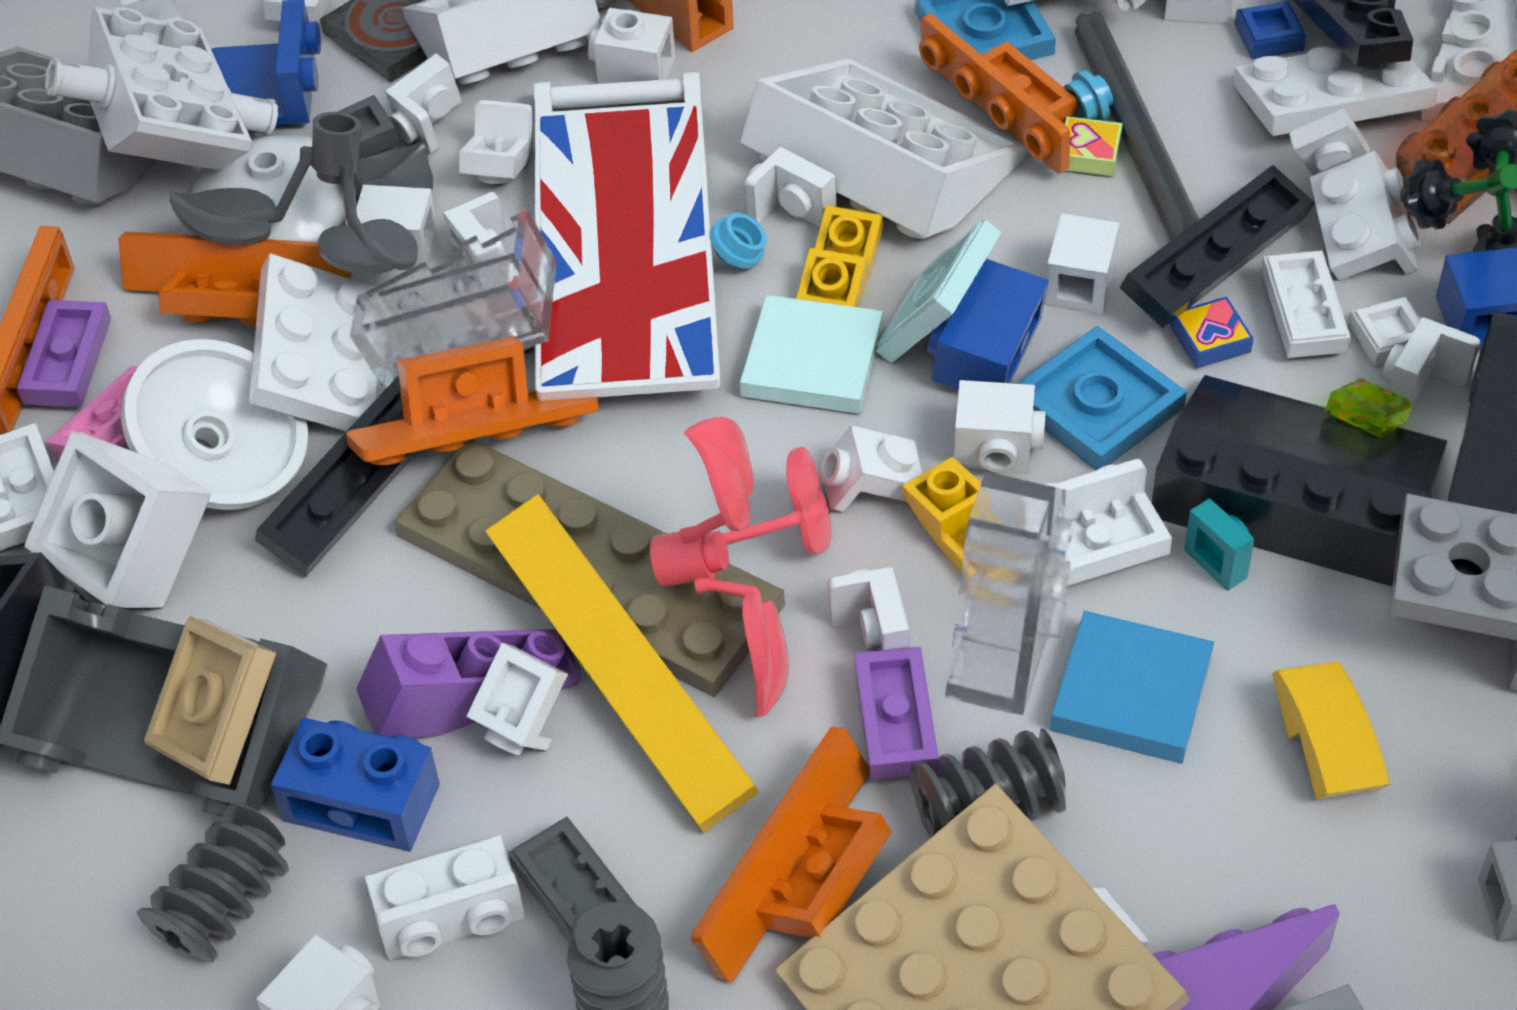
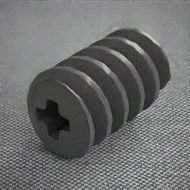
[911,729,1066,837]
[137,802,289,963]
[567,902,669,1010]

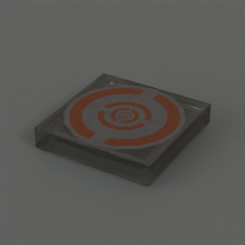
[320,0,428,82]

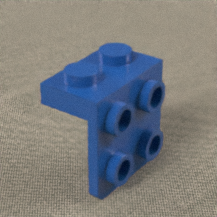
[211,0,321,125]

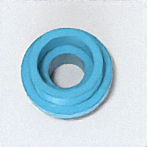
[1064,69,1113,121]
[710,213,767,269]

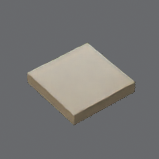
[144,616,276,785]

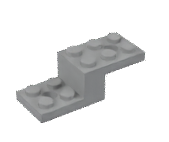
[1389,494,1517,691]

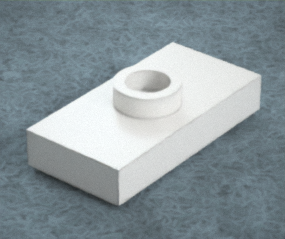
[1261,251,1351,358]

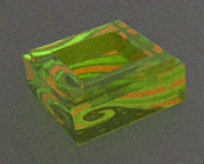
[1324,378,1413,437]

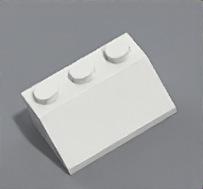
[402,0,602,84]

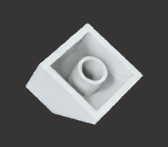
[24,431,212,608]

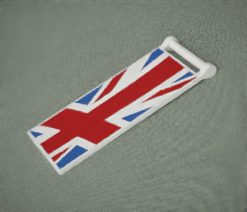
[534,71,721,401]

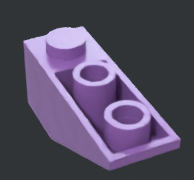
[356,629,582,738]
[1153,904,1340,1010]

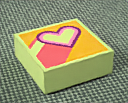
[1065,116,1123,176]

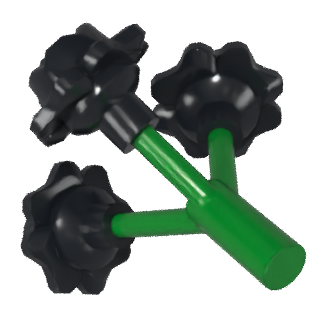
[1400,109,1517,252]

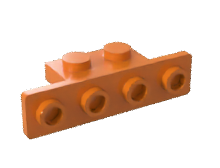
[919,13,1078,174]
[118,231,352,326]
[346,336,599,465]
[691,726,892,982]

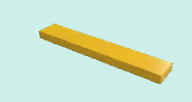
[485,494,759,833]

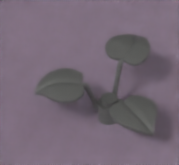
[170,112,433,274]

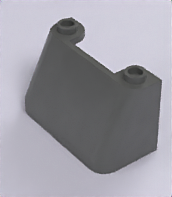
[0,586,328,817]

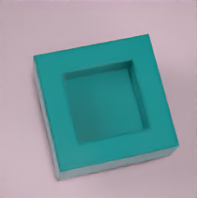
[1184,498,1254,591]

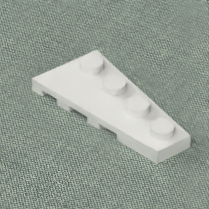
[1421,0,1517,121]

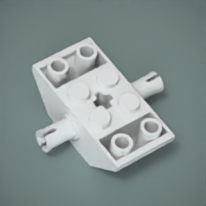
[45,6,278,170]

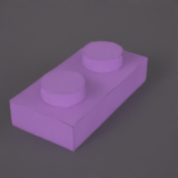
[17,300,112,408]
[854,647,939,780]

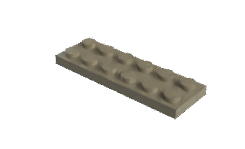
[394,439,785,698]

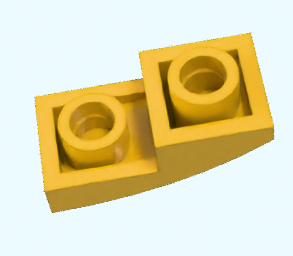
[796,205,884,307]
[902,456,1032,594]
[1272,661,1390,800]

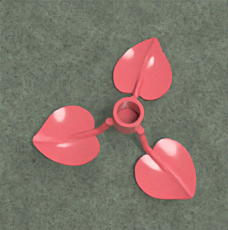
[650,417,831,718]

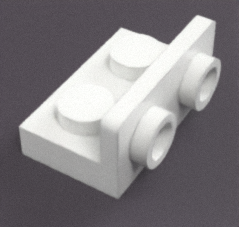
[365,835,525,961]

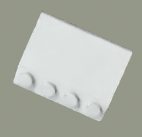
[740,58,1028,239]

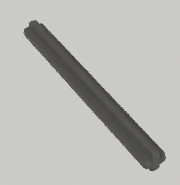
[1074,11,1200,241]

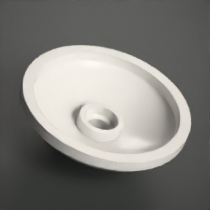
[190,133,359,242]
[121,339,308,510]

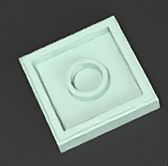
[875,219,1002,364]
[740,295,883,414]

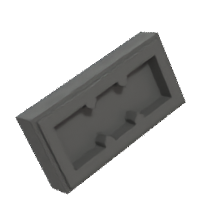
[508,816,638,943]

